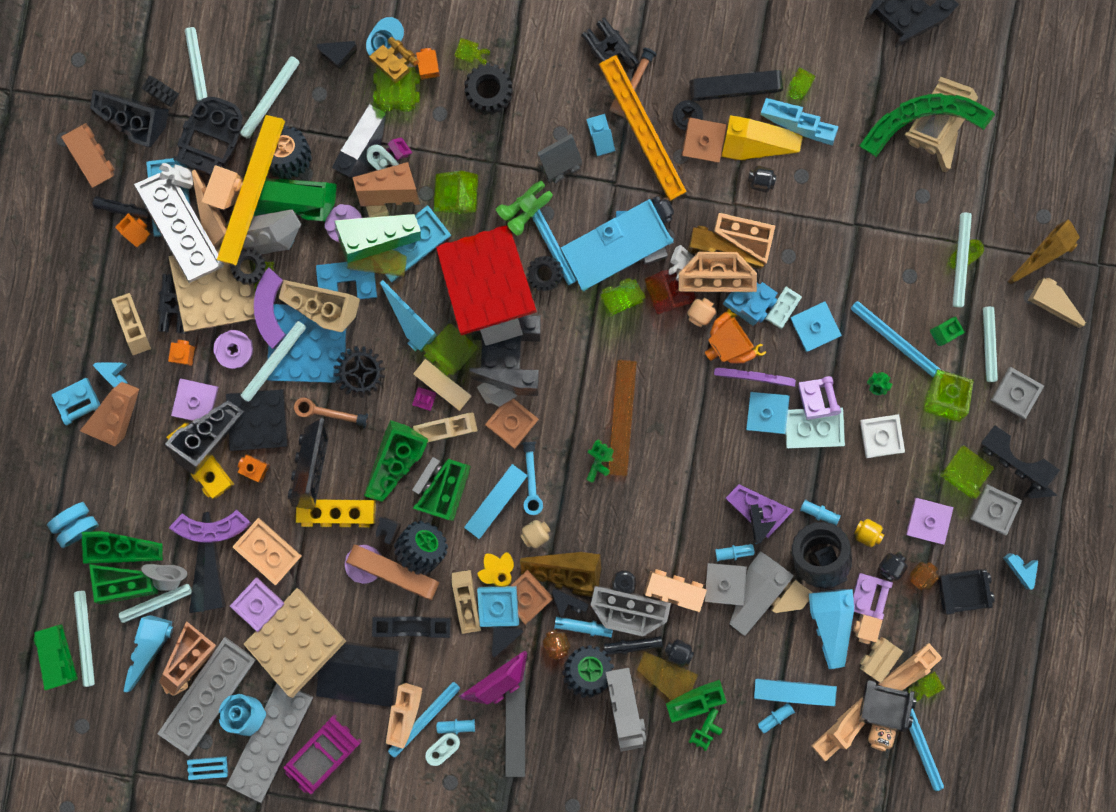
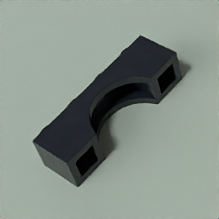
[981,425,1060,492]
[372,616,452,638]

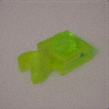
[455,38,490,65]
[908,671,945,702]

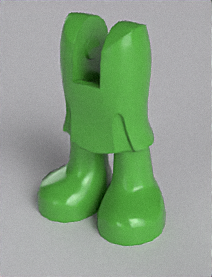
[496,181,553,236]

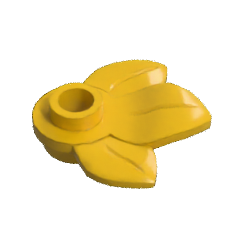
[477,552,514,587]

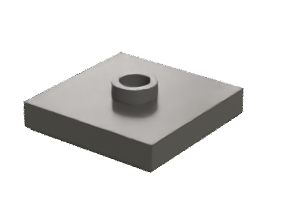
[991,367,1044,419]
[970,484,1022,535]
[705,563,747,605]

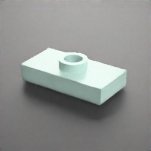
[765,287,802,329]

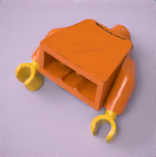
[705,308,766,363]

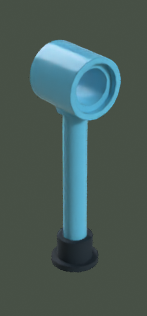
[521,442,543,515]

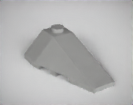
[729,551,794,636]

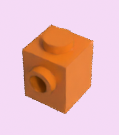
[416,48,440,80]
[116,213,150,247]
[168,340,195,366]
[237,455,270,482]

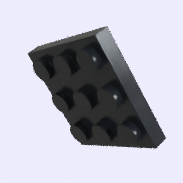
[226,389,288,451]

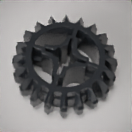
[333,346,385,398]

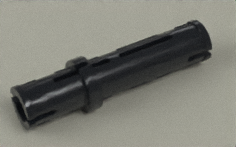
[93,196,151,222]
[604,636,663,656]

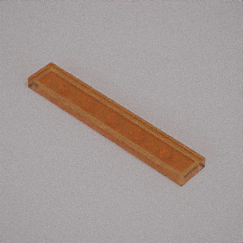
[608,360,637,476]

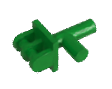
[587,440,614,482]
[688,708,723,751]

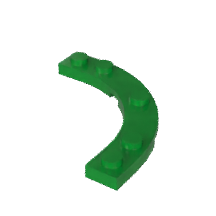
[860,93,995,157]

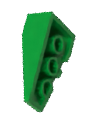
[265,178,337,221]
[253,181,325,216]
[364,420,428,501]
[82,531,163,564]

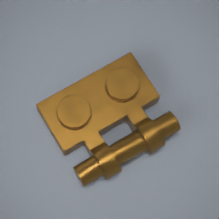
[369,37,419,84]

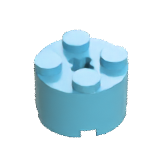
[219,694,266,736]

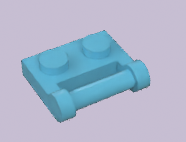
[52,378,100,426]

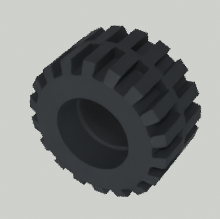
[464,63,513,115]

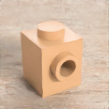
[853,613,882,644]

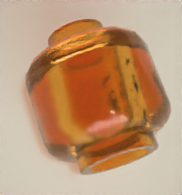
[910,562,939,591]
[542,629,571,660]

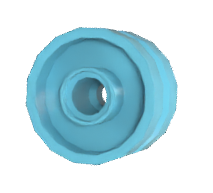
[47,502,99,548]

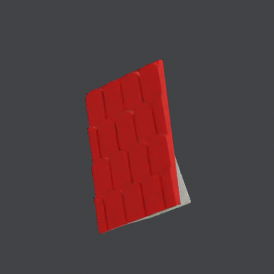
[436,225,537,346]

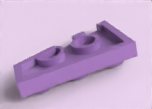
[725,484,794,538]

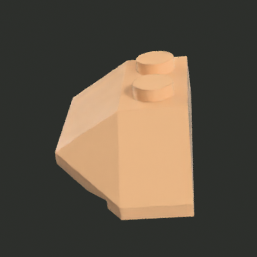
[679,252,757,292]

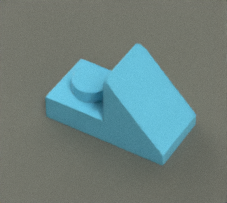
[586,114,615,157]
[93,363,128,388]
[1003,553,1038,590]

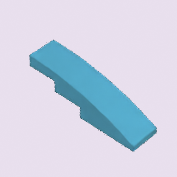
[761,98,838,146]
[464,464,528,539]
[754,679,837,706]

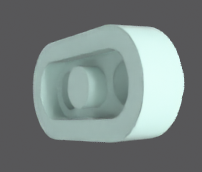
[367,145,399,170]
[426,733,460,766]

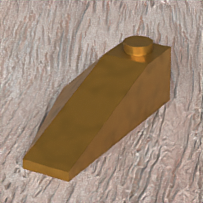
[1008,220,1080,284]
[687,226,764,269]
[520,552,601,597]

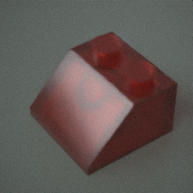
[644,270,696,315]

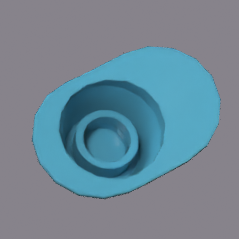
[366,17,404,56]

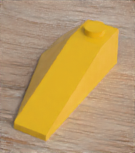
[721,115,802,161]

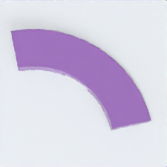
[254,267,286,349]
[714,368,796,387]
[169,510,251,543]

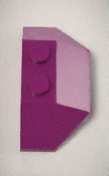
[459,651,527,705]

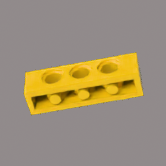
[167,423,235,499]
[296,500,376,527]

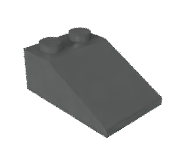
[537,134,582,183]

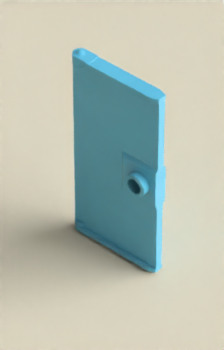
[561,199,674,292]

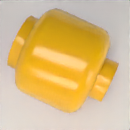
[854,519,884,548]

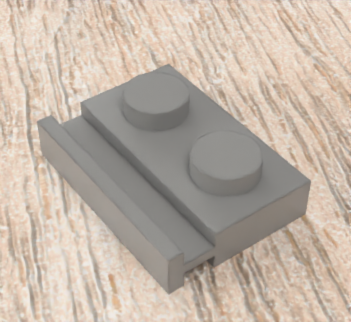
[413,457,442,494]

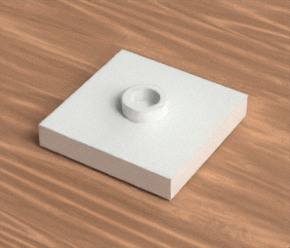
[860,414,905,458]

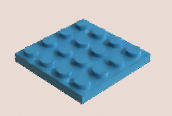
[267,304,346,383]

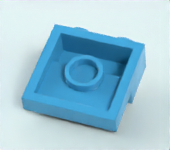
[723,282,777,326]

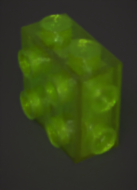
[373,67,420,112]

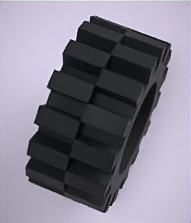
[141,75,179,107]
[230,248,266,285]
[526,256,564,291]

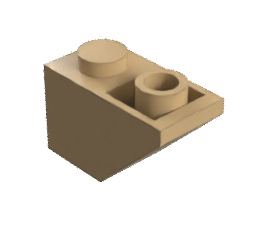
[770,579,812,613]

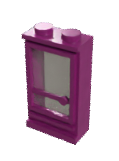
[283,714,362,794]

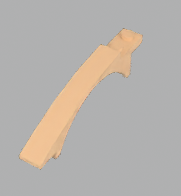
[811,643,942,761]

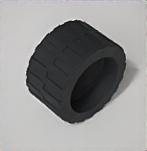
[791,522,852,588]

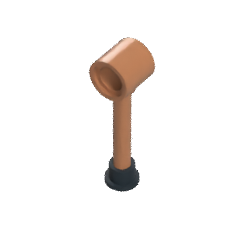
[610,47,657,119]
[294,398,368,429]

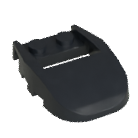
[173,97,242,176]

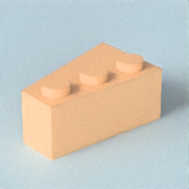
[201,165,244,210]
[714,213,775,266]
[644,569,707,612]

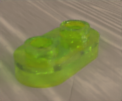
[948,239,984,270]

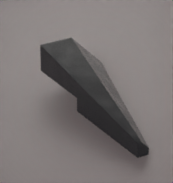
[189,512,226,613]

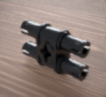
[581,17,640,70]
[156,274,188,334]

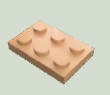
[233,518,302,585]

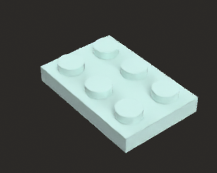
[785,408,845,448]

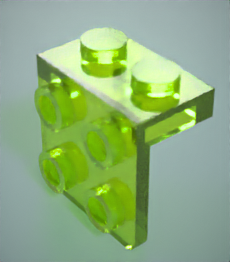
[423,324,477,376]

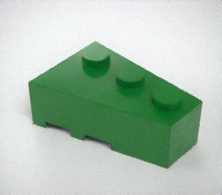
[413,459,471,521]
[89,564,158,605]
[34,624,78,690]

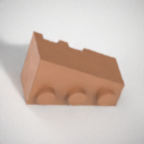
[62,123,115,187]
[352,162,420,206]
[80,382,139,446]
[159,621,216,695]

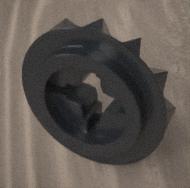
[673,100,703,131]

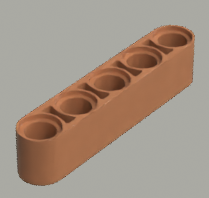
[346,544,439,601]

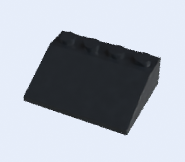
[288,418,329,510]
[316,642,401,707]

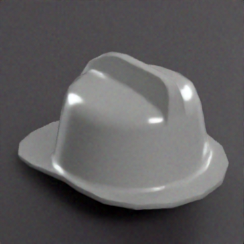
[141,564,187,591]

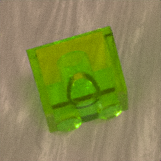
[434,171,478,214]
[600,278,645,317]
[924,369,974,422]

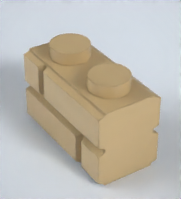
[860,637,903,683]

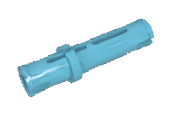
[554,616,613,638]

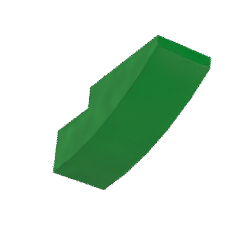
[666,680,727,723]

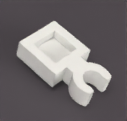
[159,163,193,189]
[669,245,694,281]

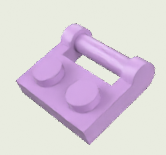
[798,376,841,420]
[853,573,893,620]

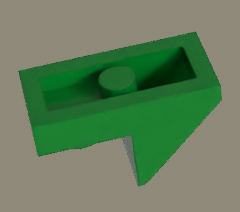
[930,316,965,346]

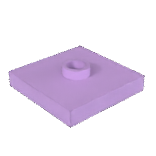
[171,379,218,420]
[906,498,954,545]
[230,578,284,632]

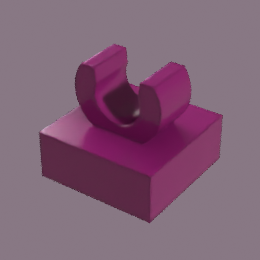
[386,137,412,160]
[412,387,437,411]

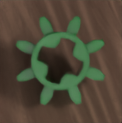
[867,372,893,395]

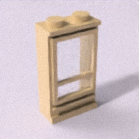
[905,77,978,156]

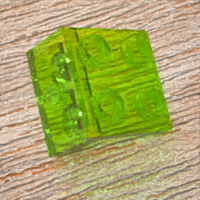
[940,446,994,499]

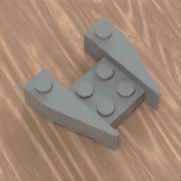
[606,668,646,751]

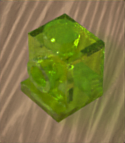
[788,67,816,100]

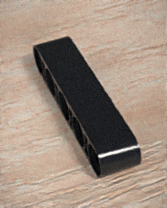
[689,70,784,101]

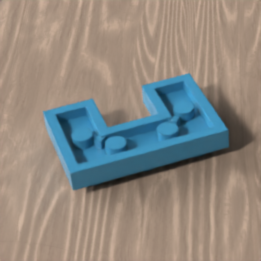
[316,259,378,300]

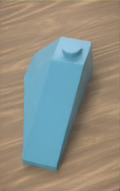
[380,280,438,352]
[809,589,854,669]
[124,615,173,692]

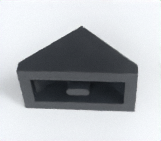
[317,41,357,69]
[492,626,524,658]

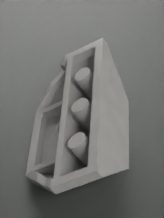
[226,209,301,254]
[591,586,671,636]

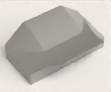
[477,382,517,407]

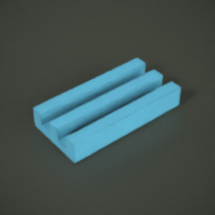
[187,756,228,780]

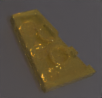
[347,250,407,277]
[637,651,698,700]

